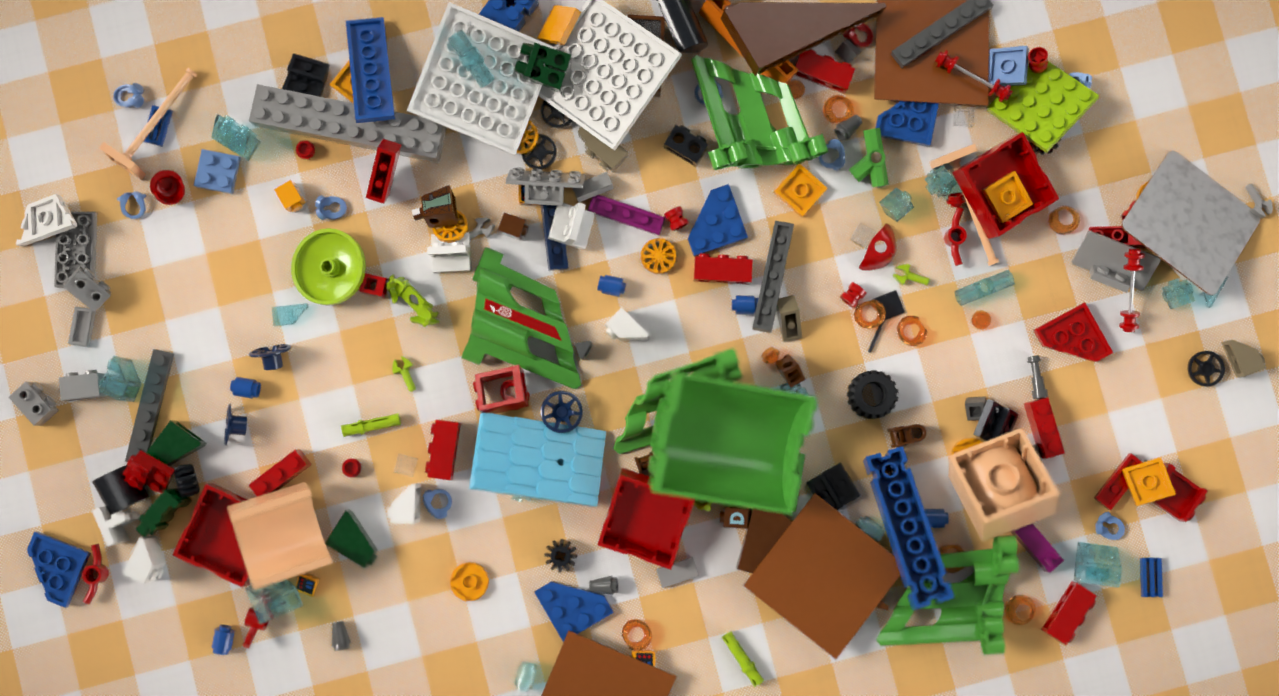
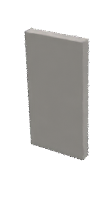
[54,212,97,288]

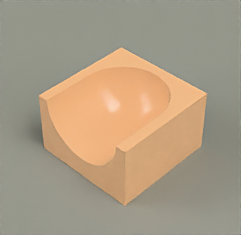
[948,428,1059,542]

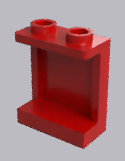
[1153,463,1208,522]

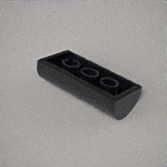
[656,0,708,53]

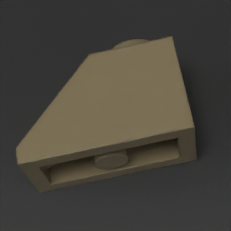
[777,295,802,342]
[1221,340,1266,378]

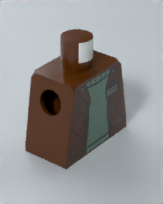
[412,185,459,228]

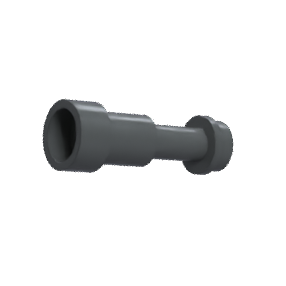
[1027,355,1049,399]

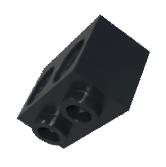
[664,125,708,167]

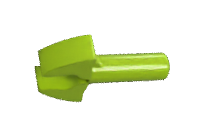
[893,264,930,285]
[392,356,416,392]

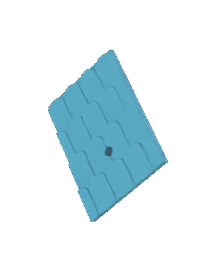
[469,413,606,507]

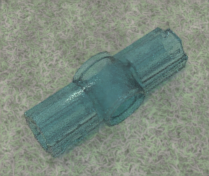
[448,29,495,88]
[954,269,1015,306]

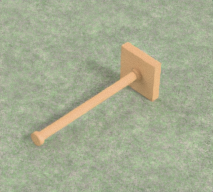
[99,68,197,181]
[929,144,999,266]

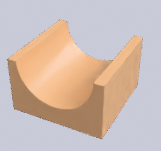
[227,482,332,590]

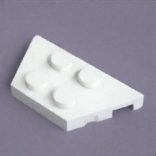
[16,194,77,247]

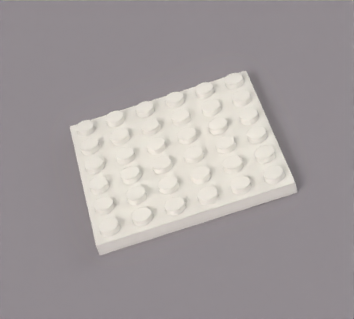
[538,0,682,151]
[407,2,557,155]

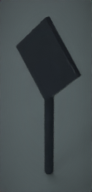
[868,290,905,352]

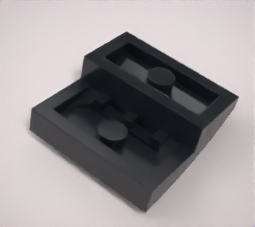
[282,53,330,97]
[973,399,1019,442]
[806,462,860,510]
[92,465,150,515]

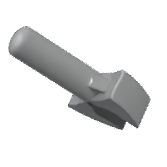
[1245,183,1273,218]
[469,217,494,240]

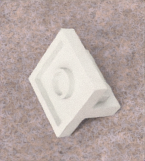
[548,202,595,250]
[427,232,471,273]
[92,506,140,546]

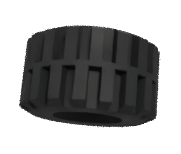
[847,370,899,419]

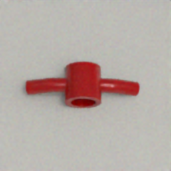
[944,207,967,266]
[82,544,109,605]
[242,589,271,648]

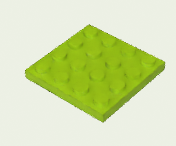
[987,61,1099,153]

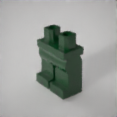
[514,43,571,92]
[136,488,192,537]

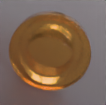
[788,80,805,99]
[971,310,991,330]
[761,347,780,364]

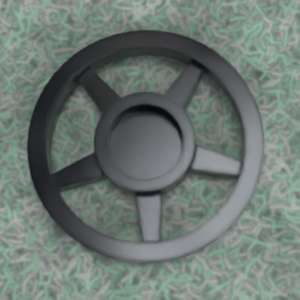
[541,100,573,128]
[522,134,557,170]
[1187,351,1225,387]

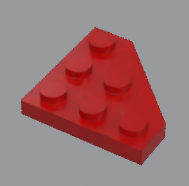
[1033,302,1113,362]

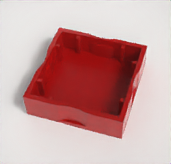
[952,132,1059,239]
[597,468,695,570]
[172,483,251,588]

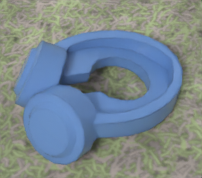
[113,83,144,108]
[315,195,347,220]
[1095,511,1125,540]

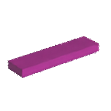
[588,195,665,236]

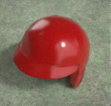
[150,170,185,205]

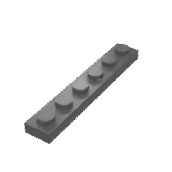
[891,0,993,68]
[752,221,794,333]
[125,349,174,462]

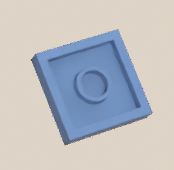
[988,46,1029,88]
[194,149,241,194]

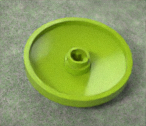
[291,228,366,306]

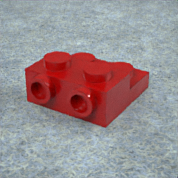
[122,450,175,494]

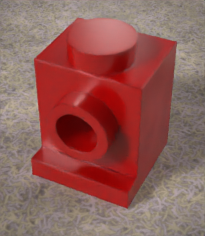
[359,273,389,299]

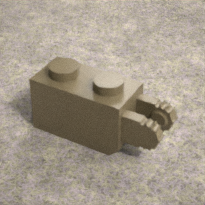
[578,127,628,172]

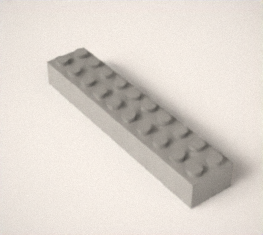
[249,84,447,163]

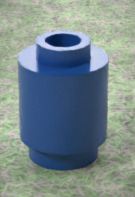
[597,275,626,297]
[732,295,758,315]
[230,377,261,399]
[925,509,949,528]
[212,625,235,655]

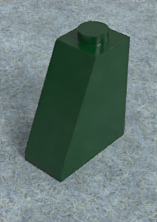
[146,420,207,466]
[325,509,378,568]

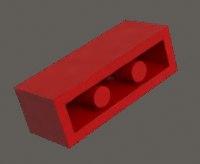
[795,49,856,94]
[366,139,402,204]
[693,254,753,285]
[1023,397,1065,459]
[425,420,461,481]
[248,449,312,497]
[1041,581,1097,645]

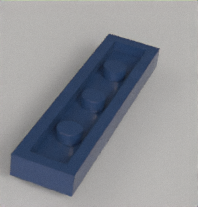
[541,205,568,271]

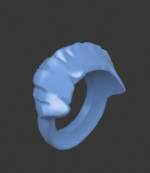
[818,139,846,171]
[422,489,452,519]

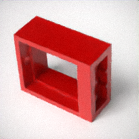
[473,365,529,414]

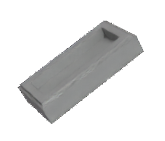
[573,172,614,202]
[68,307,96,347]
[656,557,699,588]

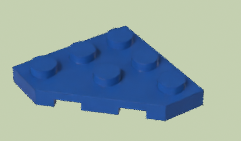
[875,101,939,147]
[688,184,748,257]
[27,531,91,608]
[534,581,614,642]

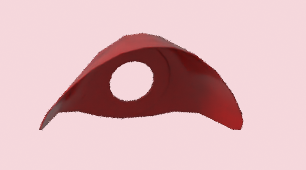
[859,223,896,271]

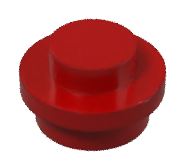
[296,140,315,160]
[946,192,966,207]
[342,458,362,478]

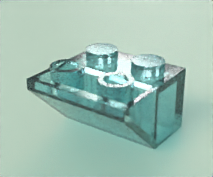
[211,114,260,161]
[98,356,141,402]
[1074,542,1122,588]
[245,579,303,624]

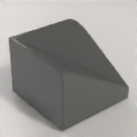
[965,396,987,421]

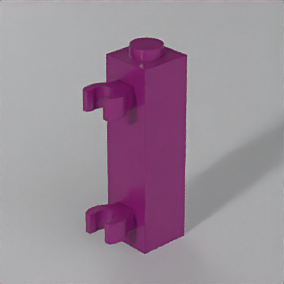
[1010,523,1064,573]

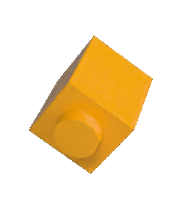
[274,180,306,212]

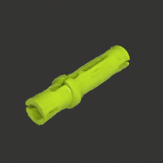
[341,413,401,437]
[721,631,764,687]

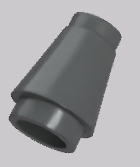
[834,114,862,141]
[589,576,619,595]
[332,621,351,651]

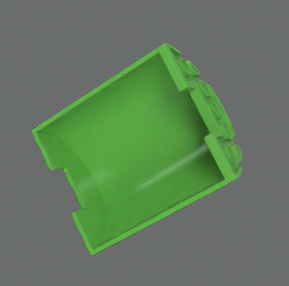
[649,372,818,514]

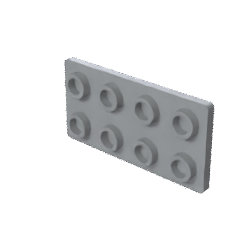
[506,168,585,206]
[1072,231,1161,293]

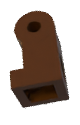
[774,354,806,388]

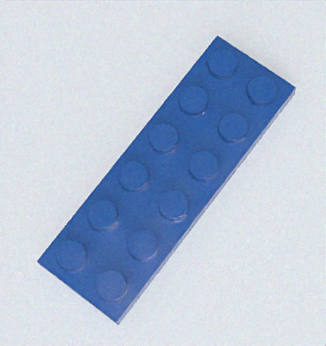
[346,17,395,123]

